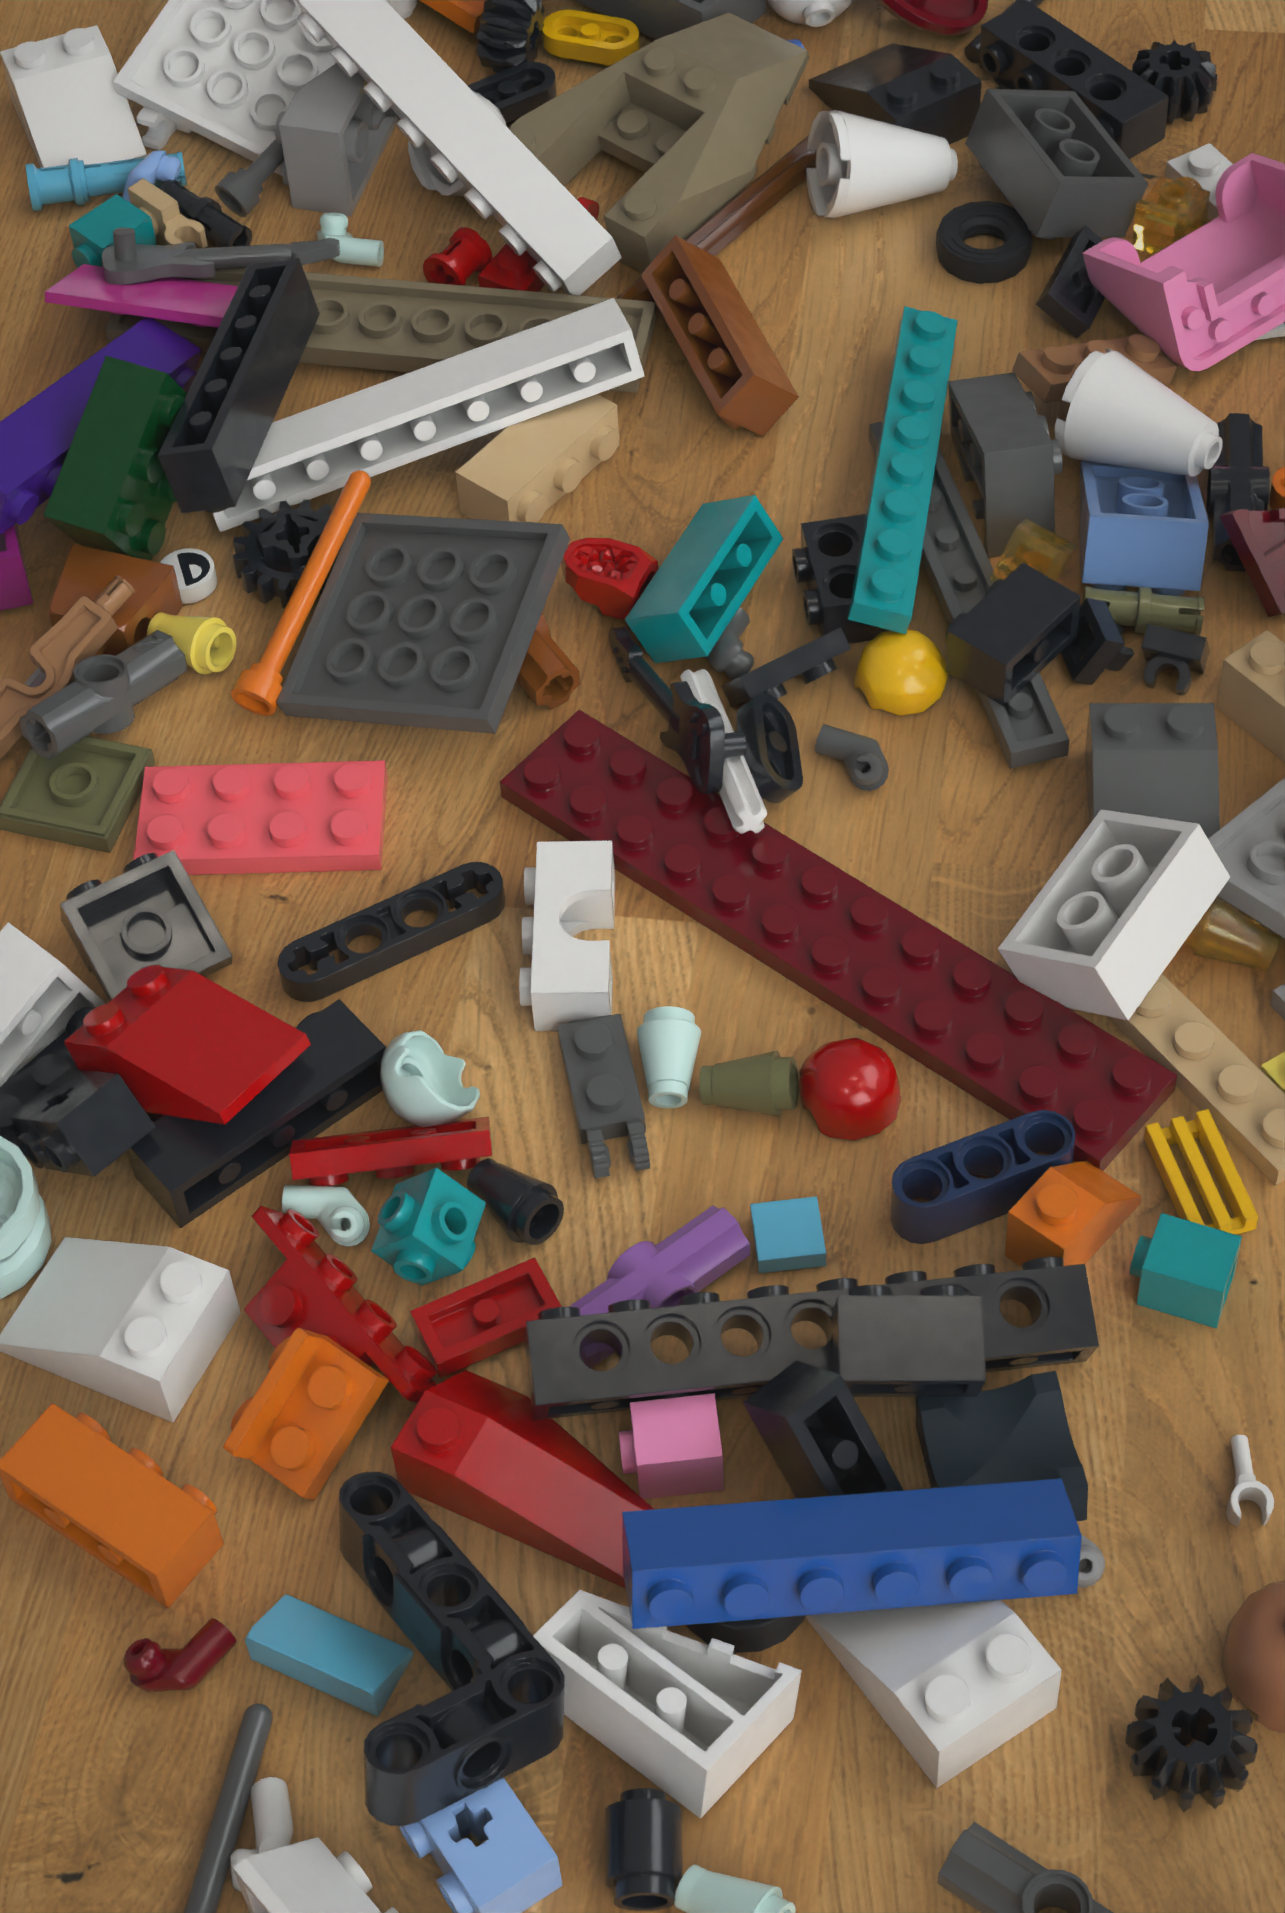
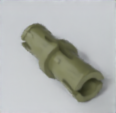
[1082,586,1204,635]

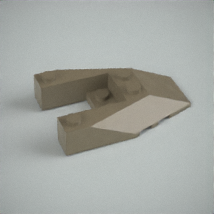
[508,12,809,274]

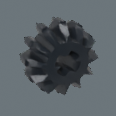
[476,0,545,73]
[1132,39,1218,124]
[1125,1674,1258,1812]

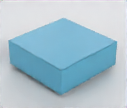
[750,1196,826,1273]

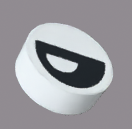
[160,548,217,604]

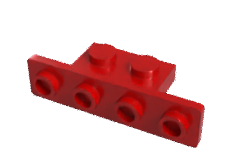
[243,1206,437,1403]

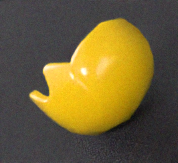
[854,629,948,716]

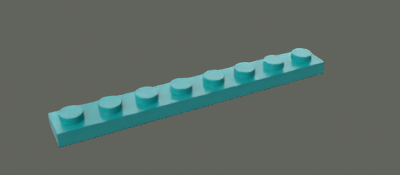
[848,306,958,634]

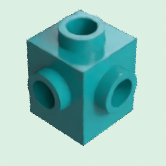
[371,1167,486,1286]

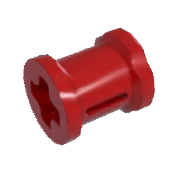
[423,227,492,286]

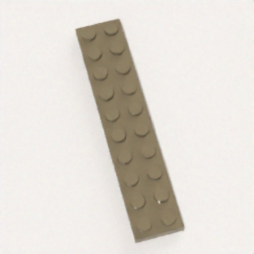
[105,268,657,393]

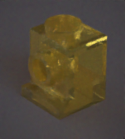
[1132,176,1210,254]
[989,519,1077,582]

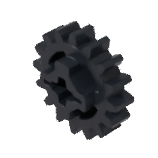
[233,499,343,608]

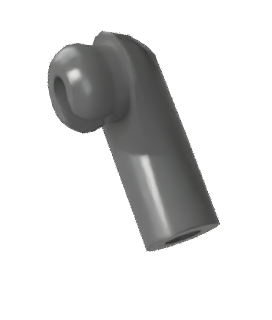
[706,607,754,680]
[815,724,889,791]

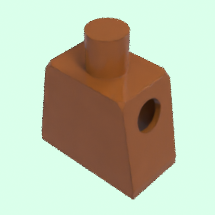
[49,544,183,656]

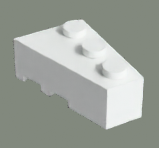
[0,922,106,1087]

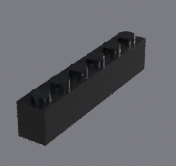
[158,258,320,513]

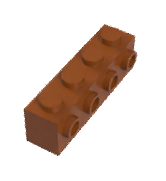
[641,235,799,437]

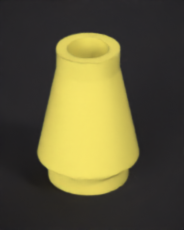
[147,612,236,674]

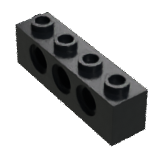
[979,0,1169,159]

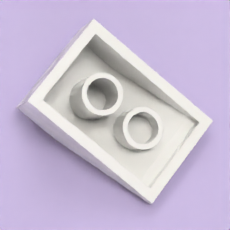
[0,25,147,168]
[0,1237,241,1423]
[806,1600,1062,1788]

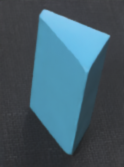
[245,1594,414,1717]

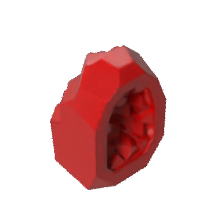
[561,538,658,620]

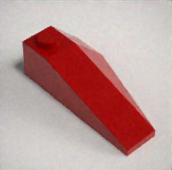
[390,1370,654,1589]

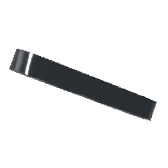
[277,862,505,1002]

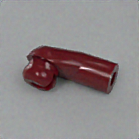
[123,1618,237,1692]

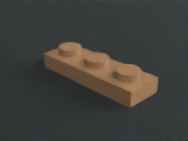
[1012,334,1177,403]

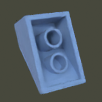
[1079,461,1209,596]

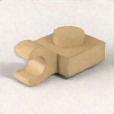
[127,178,208,248]

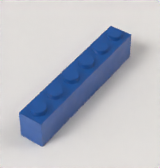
[622,1479,1082,1629]

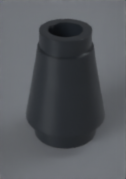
[467,1158,564,1245]

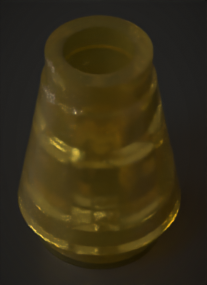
[1183,896,1281,972]

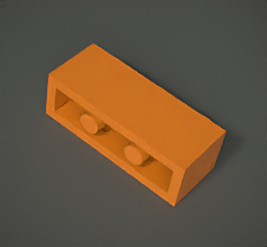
[0,1403,224,1608]

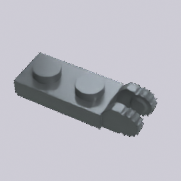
[557,1014,650,1178]

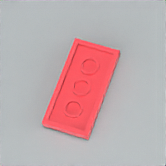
[133,760,388,875]

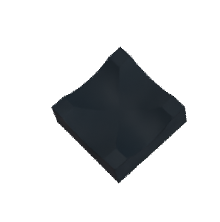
[915,1371,1088,1521]

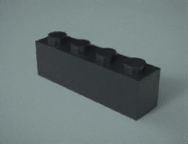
[128,999,386,1228]

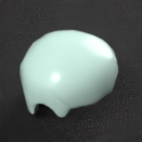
[380,1030,480,1127]

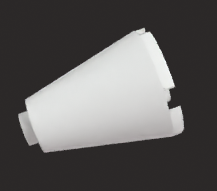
[806,110,958,219]
[1054,348,1223,477]

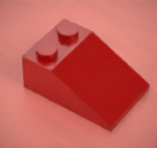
[64,965,311,1125]

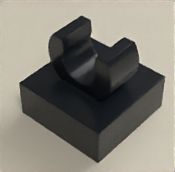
[1061,597,1135,685]
[1142,624,1210,696]

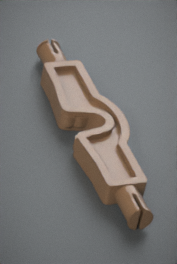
[0,575,136,760]

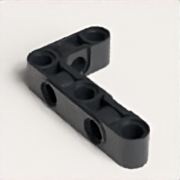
[339,1472,565,1826]

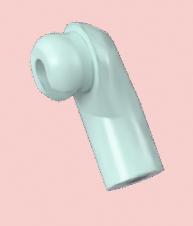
[317,212,384,267]
[282,1185,370,1246]

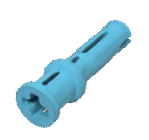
[26,152,187,212]

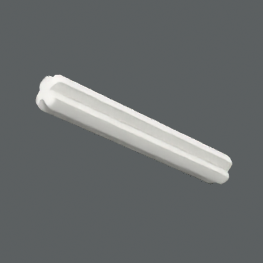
[680,669,767,834]

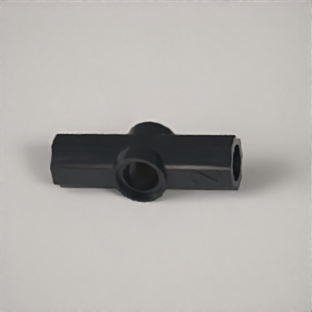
[1206,413,1270,571]

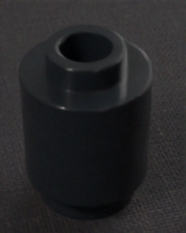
[605,1788,683,1911]

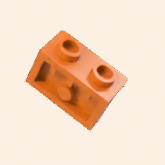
[223,1328,389,1500]

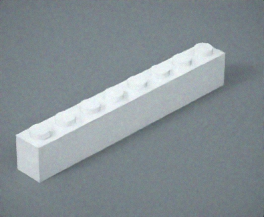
[295,0,622,296]
[212,298,645,532]

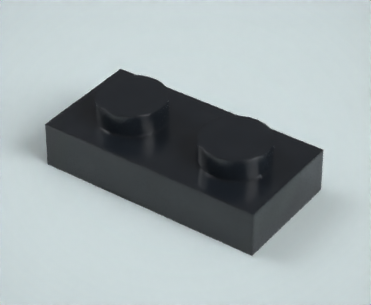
[1036,226,1105,338]
[721,627,851,707]

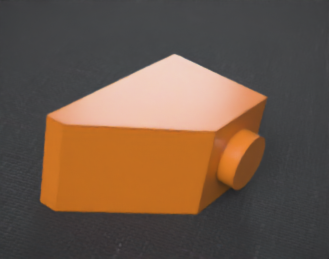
[1005,1161,1141,1267]

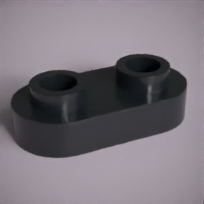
[468,62,557,123]
[736,693,803,803]

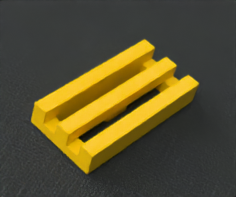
[1144,1109,1258,1235]

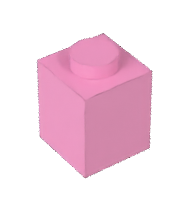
[618,1393,725,1499]

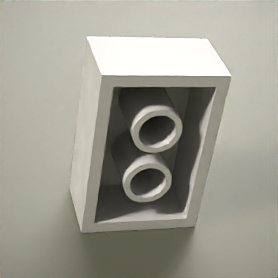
[998,809,1230,1020]

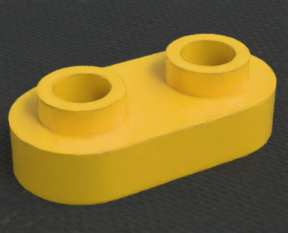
[542,10,640,67]

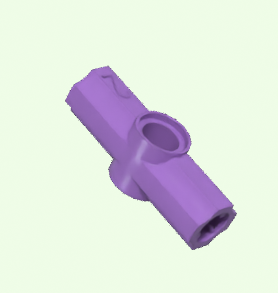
[569,1205,750,1369]

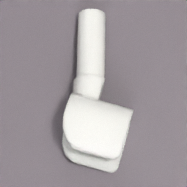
[1226,1435,1274,1526]

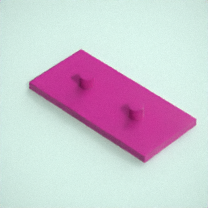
[45,264,238,328]

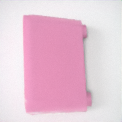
[1083,153,1285,371]

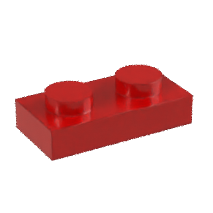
[410,1257,562,1378]

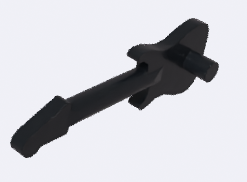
[609,627,747,794]

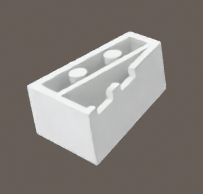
[533,1590,802,1819]

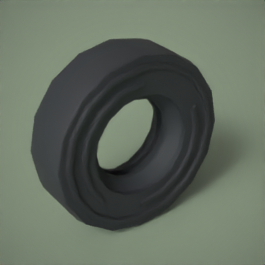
[936,201,1033,284]

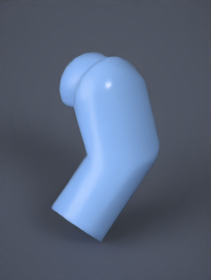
[122,150,181,202]

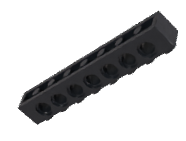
[524,1257,1099,1420]

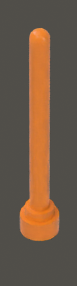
[231,470,371,716]

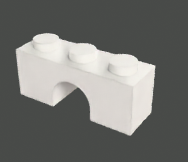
[519,840,615,1031]

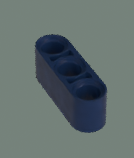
[891,1110,1076,1244]

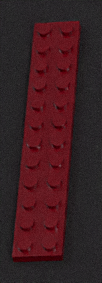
[500,709,1177,1171]

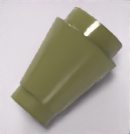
[699,1051,799,1116]

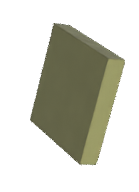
[0,736,155,853]

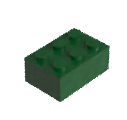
[43,356,187,561]

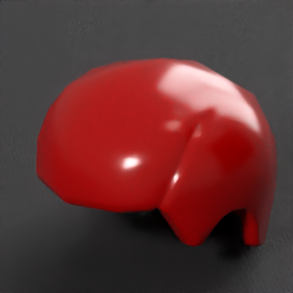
[798,1037,901,1140]

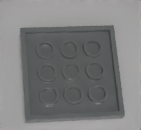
[276,513,570,734]

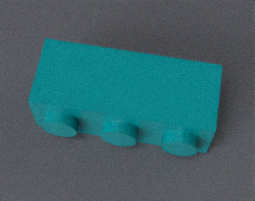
[625,495,784,663]

